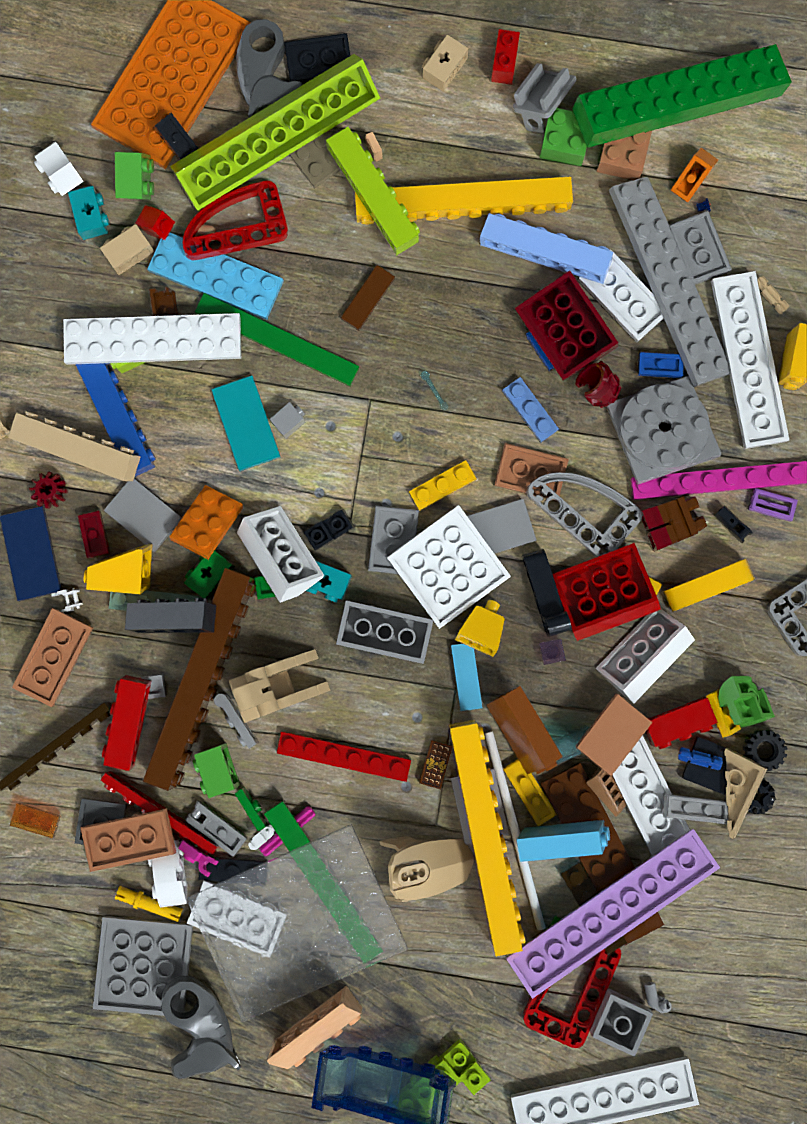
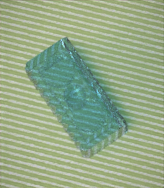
[553,725,590,764]

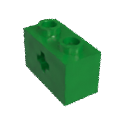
[184,551,235,600]

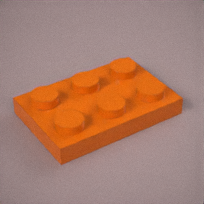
[169,485,243,559]

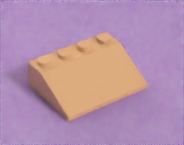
[267,986,362,1069]

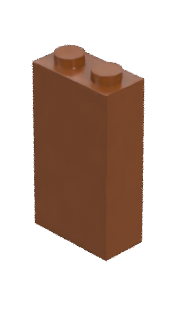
[486,686,563,774]

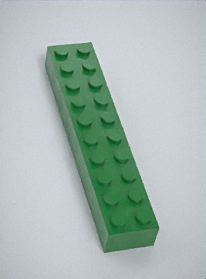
[572,44,792,148]

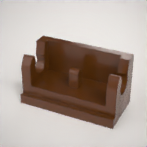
[149,287,178,316]

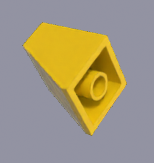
[778,323,807,390]
[84,544,153,594]

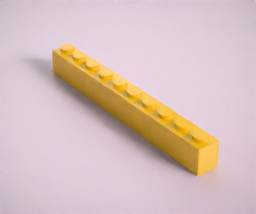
[355,177,573,225]

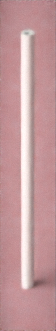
[484,731,546,930]

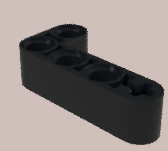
[522,549,572,637]

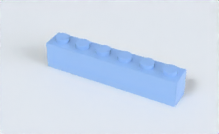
[480,213,613,284]

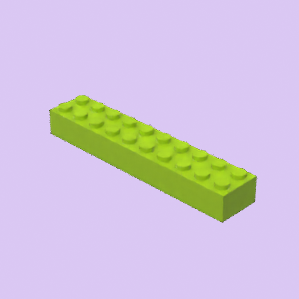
[170,54,381,211]

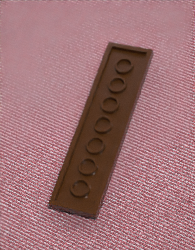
[540,763,664,946]

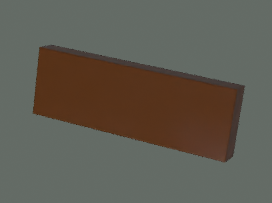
[341,265,395,331]

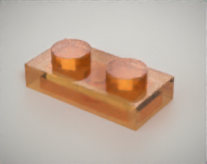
[10,803,61,838]

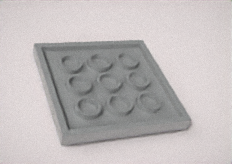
[93,916,193,1016]

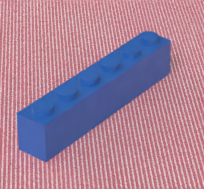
[76,363,156,477]

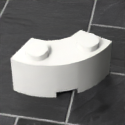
[34,141,83,196]
[148,840,188,907]

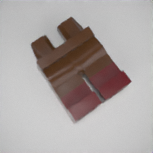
[641,496,707,552]

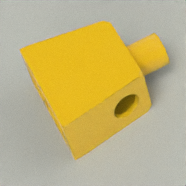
[455,600,505,657]

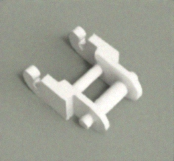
[51,588,83,613]
[248,825,275,850]

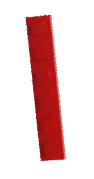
[276,731,411,782]
[100,771,219,855]

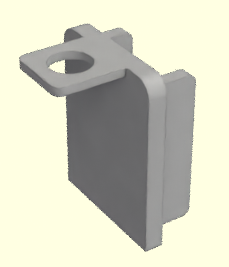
[513,63,577,134]

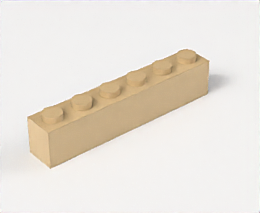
[8,411,141,482]

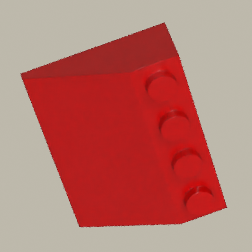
[553,543,661,641]

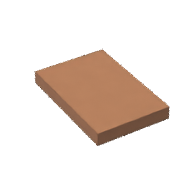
[494,443,569,502]
[575,694,652,776]

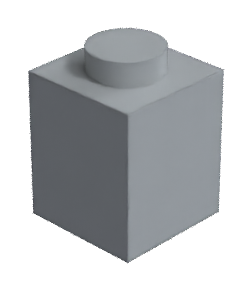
[270,402,306,439]

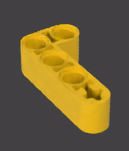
[663,558,755,612]

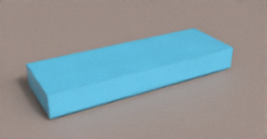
[451,644,482,711]

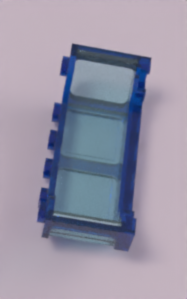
[311,1045,456,1124]

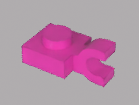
[178,841,219,877]

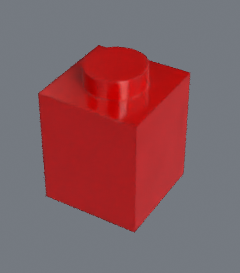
[135,205,175,240]

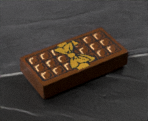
[419,740,453,790]

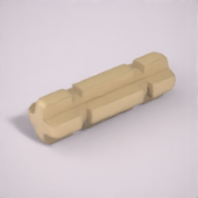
[757,276,789,314]

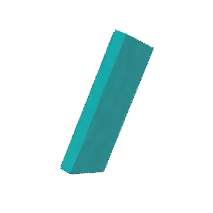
[211,376,281,472]

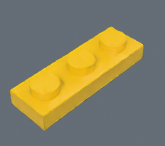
[409,460,477,511]

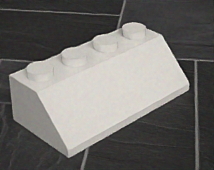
[237,506,324,603]
[596,609,695,703]

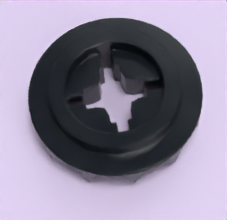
[748,779,776,814]

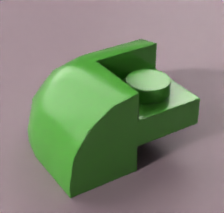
[718,676,775,727]

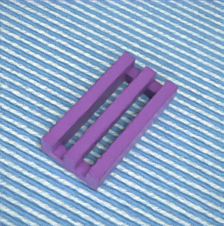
[748,488,798,522]

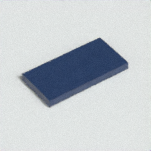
[0,506,62,602]

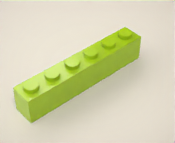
[326,127,420,256]

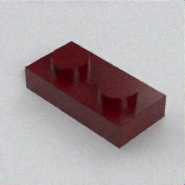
[78,511,110,559]

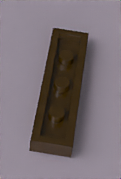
[560,862,627,955]

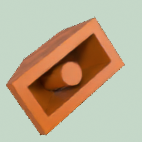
[671,148,718,202]

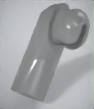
[644,982,672,1013]

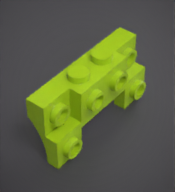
[392,1038,491,1124]

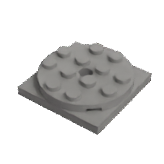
[606,376,721,485]

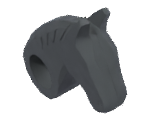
[237,19,303,118]
[161,976,241,1079]

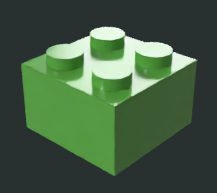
[540,108,587,166]
[115,152,154,200]
[193,743,240,798]

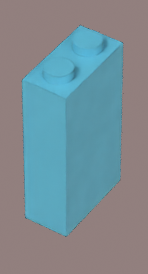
[517,820,610,862]

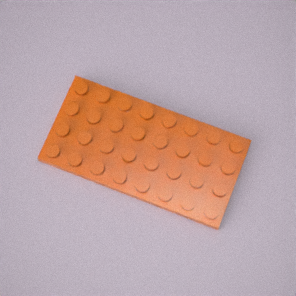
[91,0,251,169]

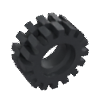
[743,730,787,771]

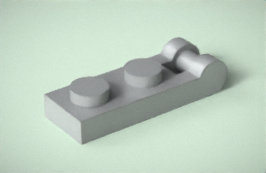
[214,693,259,749]
[185,800,248,857]

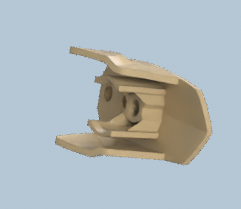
[380,836,474,902]

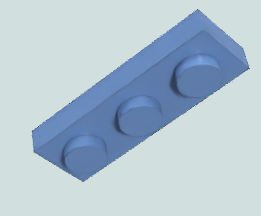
[502,377,559,443]

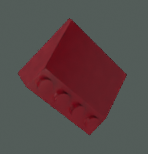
[515,271,619,381]

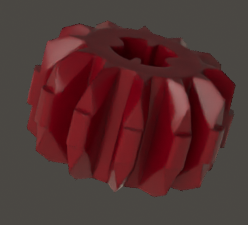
[29,471,68,509]

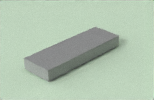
[663,794,728,824]

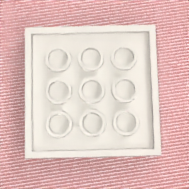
[387,505,511,629]

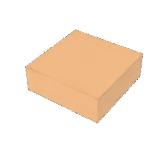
[365,132,383,162]

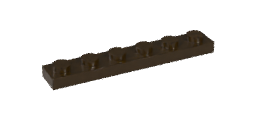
[0,702,112,791]

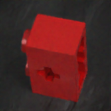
[491,29,520,85]

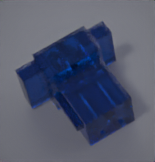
[696,198,711,212]

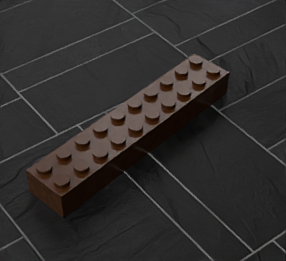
[143,568,257,791]

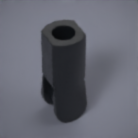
[714,505,753,543]

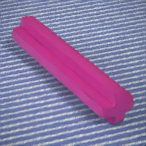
[259,806,316,856]

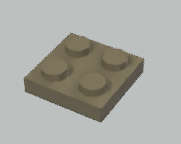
[289,132,341,189]

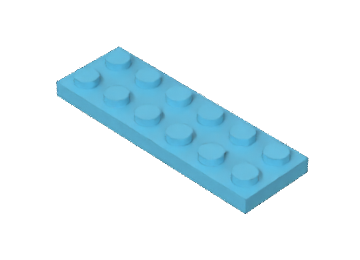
[147,233,284,320]

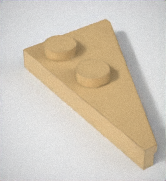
[724,748,767,839]

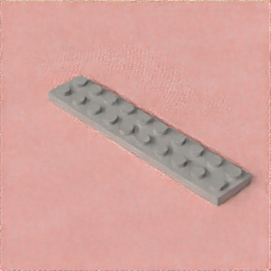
[609,177,730,387]

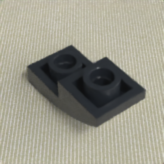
[304,509,355,551]

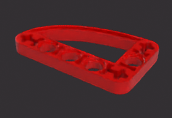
[183,181,288,260]
[523,948,622,1049]

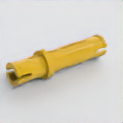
[115,885,183,922]

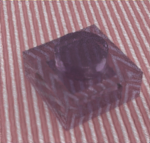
[539,639,566,665]

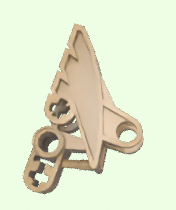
[229,649,331,723]

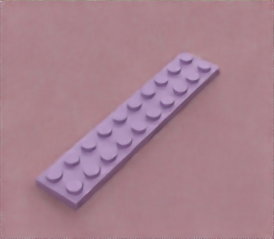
[506,829,720,999]

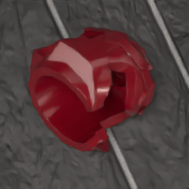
[575,361,621,408]

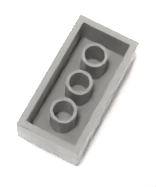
[336,601,433,664]

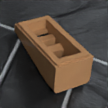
[586,768,626,817]

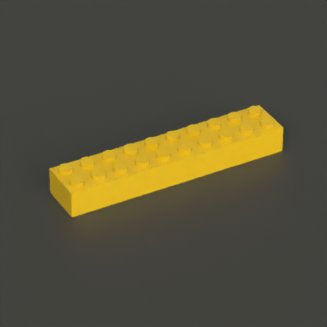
[449,719,526,957]

